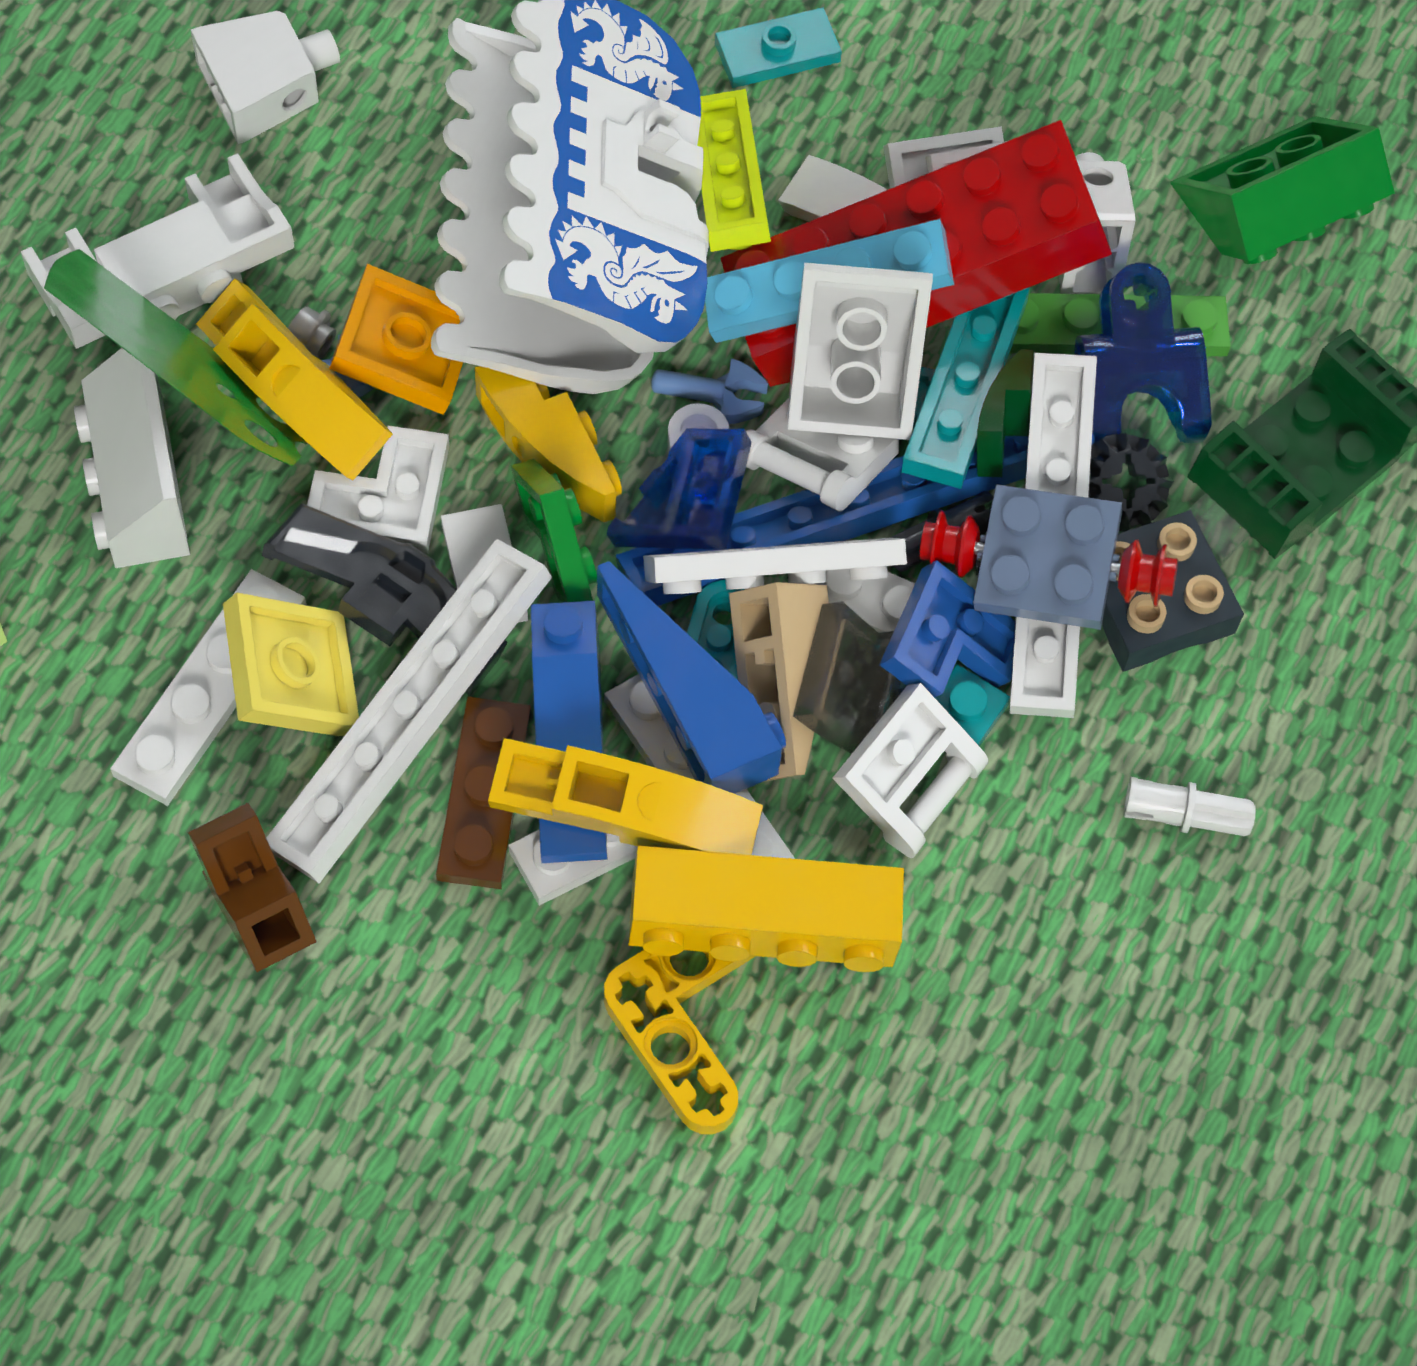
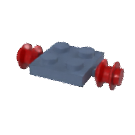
[920,484,1178,630]

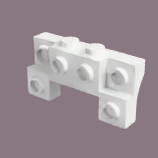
[21,153,294,349]

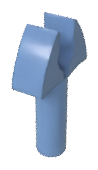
[651,359,768,425]

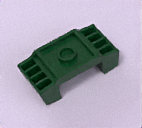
[1187,329,1417,559]

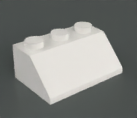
[74,348,190,568]

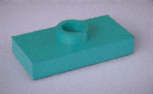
[715,7,842,88]

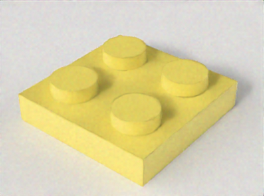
[223,593,359,736]

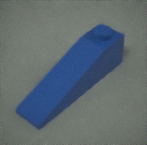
[597,561,786,794]
[531,601,608,864]

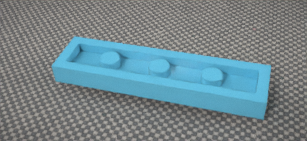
[705,219,954,343]

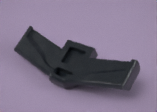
[262,503,508,696]

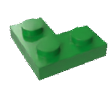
[511,458,597,603]

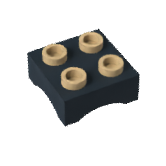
[1102,510,1244,672]

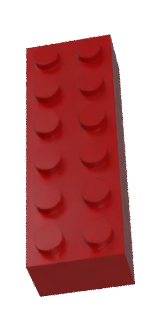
[720,120,1112,387]

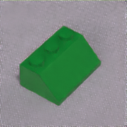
[1170,116,1395,264]

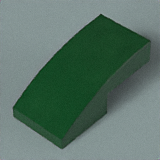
[977,349,1033,478]

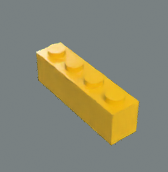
[628,846,904,972]

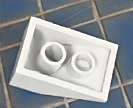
[787,262,933,440]

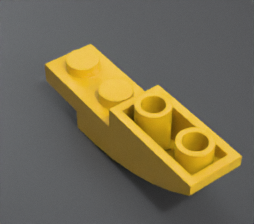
[196,278,393,481]
[475,366,622,522]
[488,738,763,855]

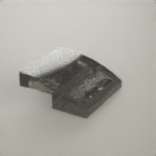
[793,601,906,754]

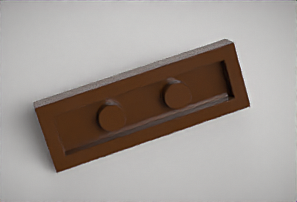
[436,697,531,890]

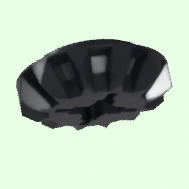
[1088,432,1174,532]

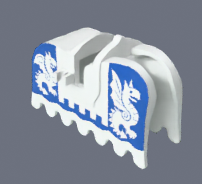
[431,0,709,394]

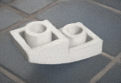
[778,155,887,221]

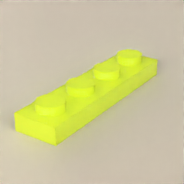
[697,89,771,252]

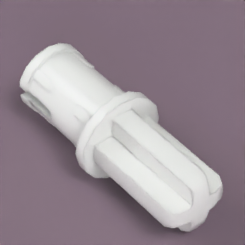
[1124,777,1256,836]

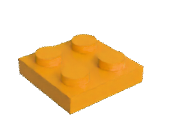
[329,264,463,415]

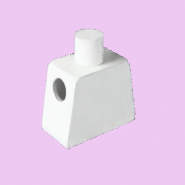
[191,11,340,144]
[1059,152,1136,294]

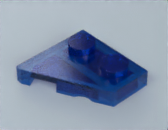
[606,428,752,550]

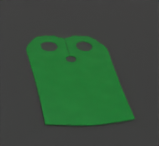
[44,249,307,466]

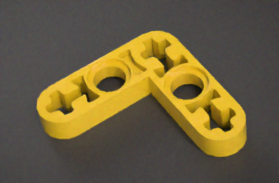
[604,950,756,1134]

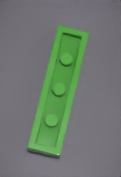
[1009,293,1231,356]

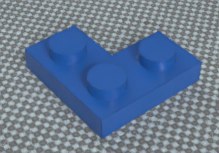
[879,560,1016,698]

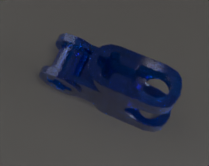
[1074,262,1212,443]

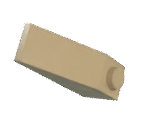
[729,582,834,782]

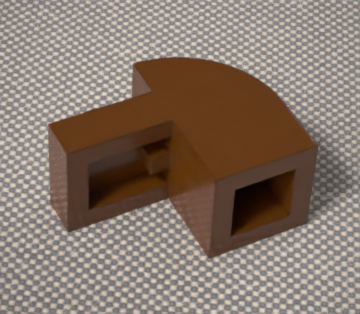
[187,803,317,972]

